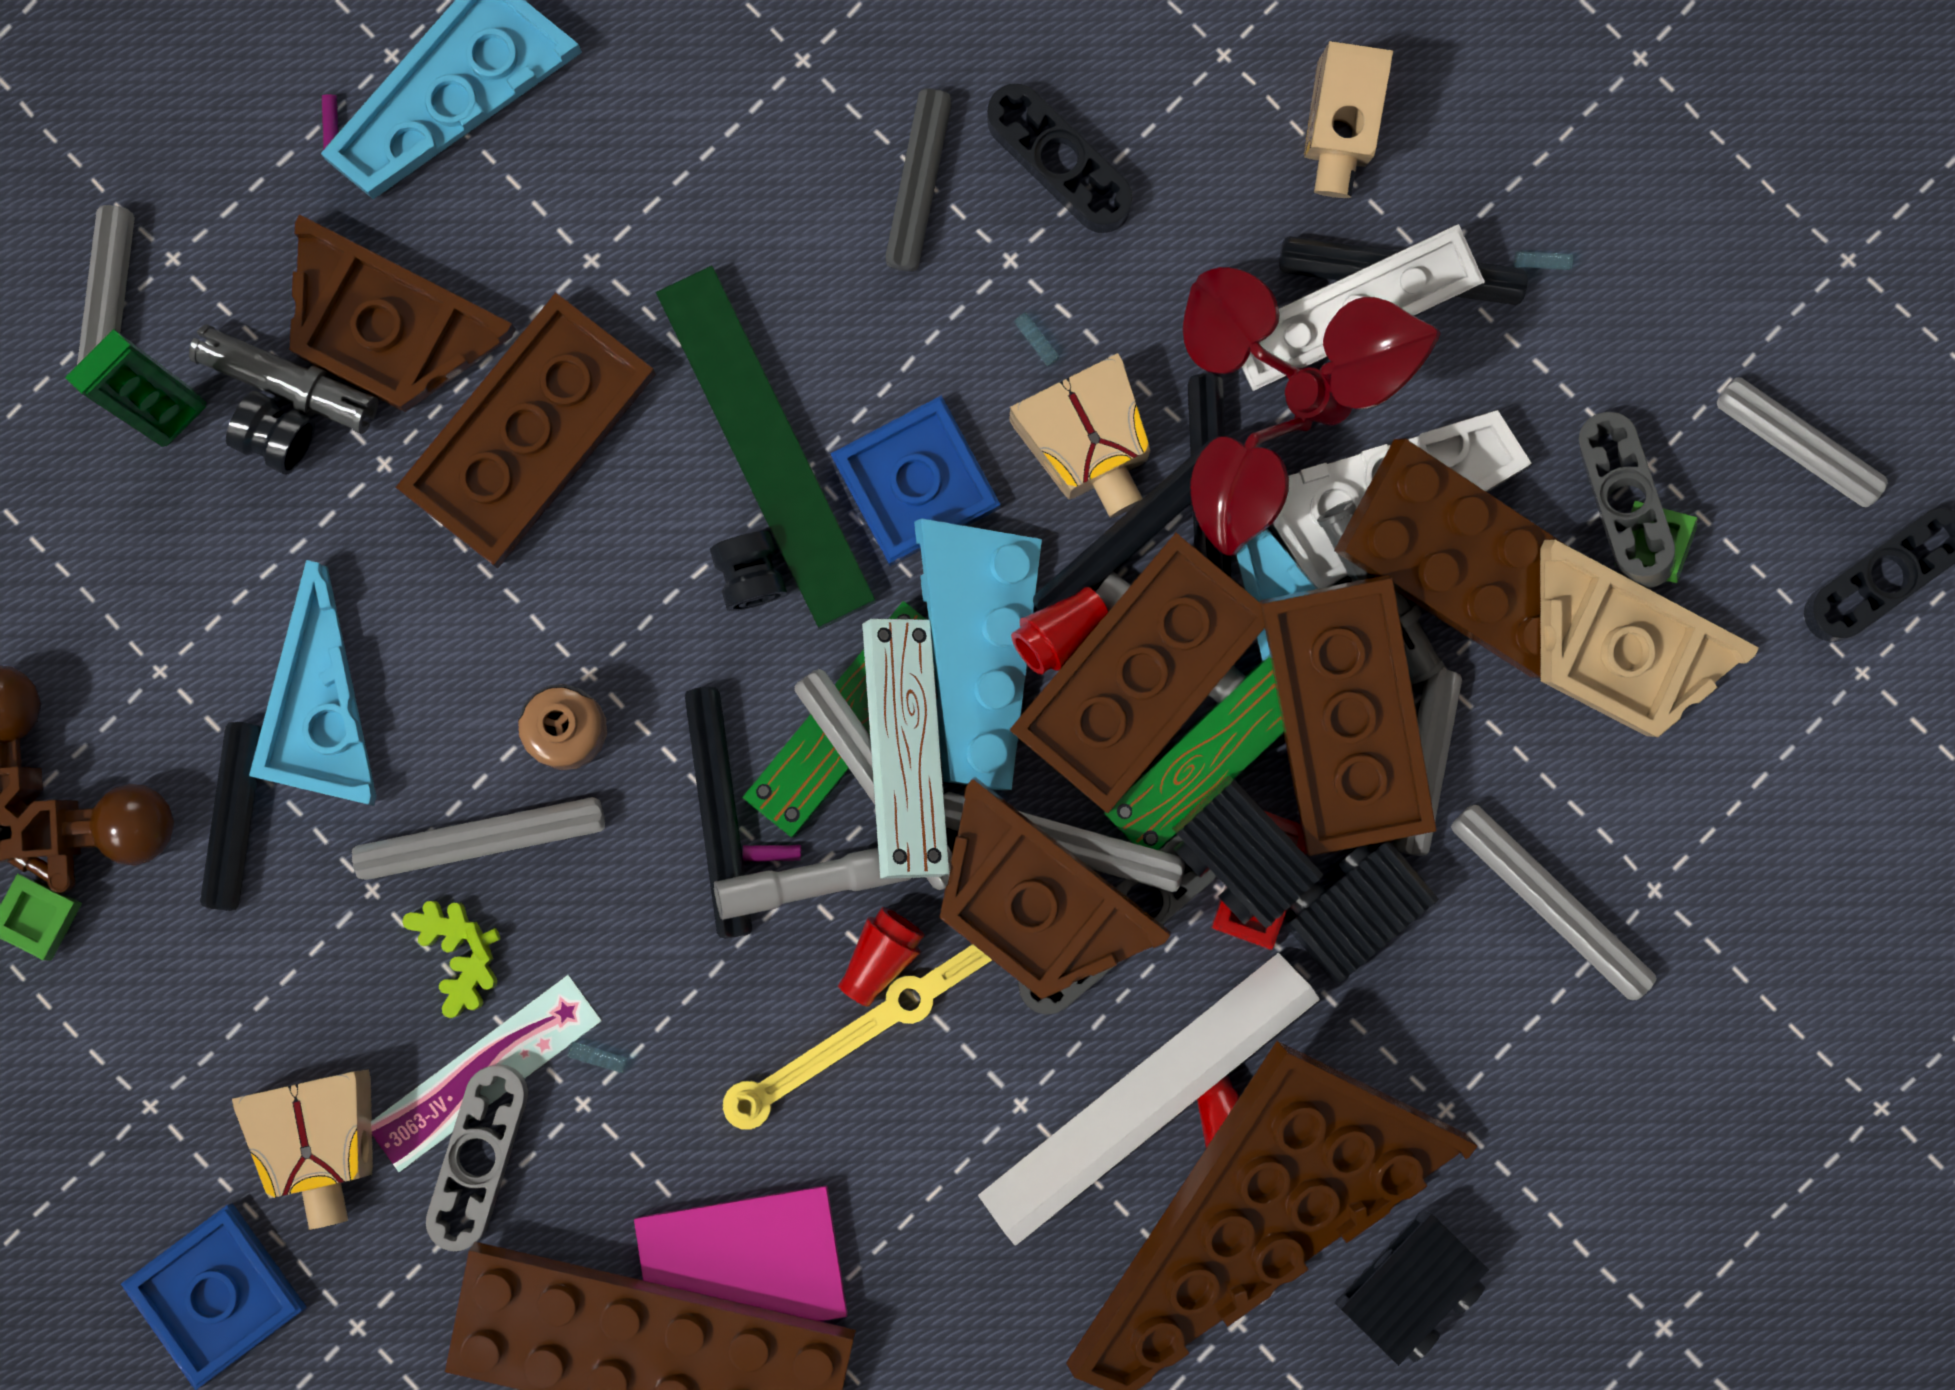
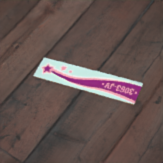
[371,975,602,1172]

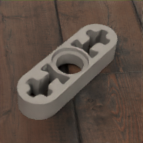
[426,1064,528,1251]

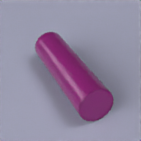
[321,94,339,150]
[743,845,801,861]

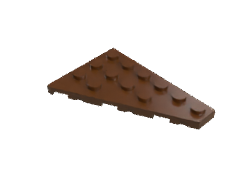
[1066,1041,1477,1390]

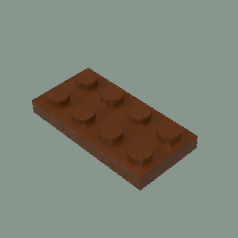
[395,292,656,569]
[1334,438,1569,678]
[1009,533,1265,813]
[1260,575,1436,856]

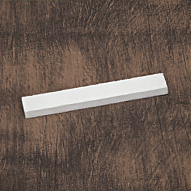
[978,953,1320,1246]

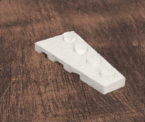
[1269,410,1532,589]

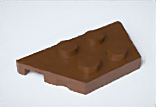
[289,214,516,412]
[940,777,1171,999]

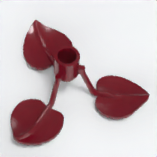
[1183,267,1441,556]

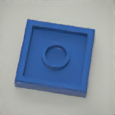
[830,395,1001,567]
[121,1203,307,1390]

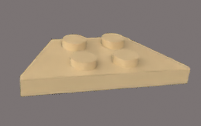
[1540,540,1759,737]

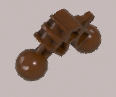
[0,665,175,893]

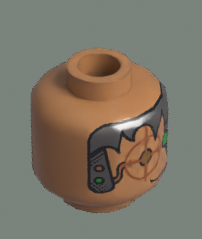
[518,684,607,770]

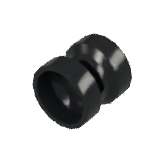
[226,390,315,475]
[710,531,788,611]

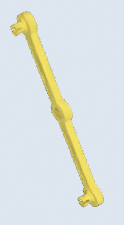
[723,944,992,1129]

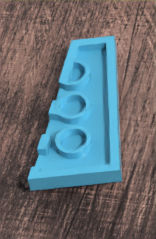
[321,0,582,199]
[914,519,1042,791]

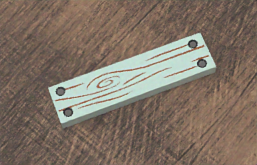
[862,619,949,879]

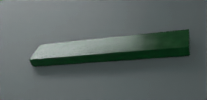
[656,265,876,630]

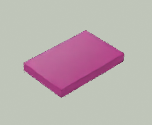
[634,1185,848,1321]

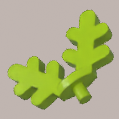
[402,901,501,1018]

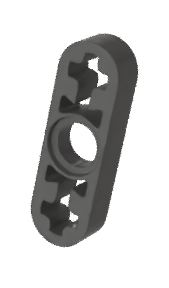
[1579,412,1676,588]

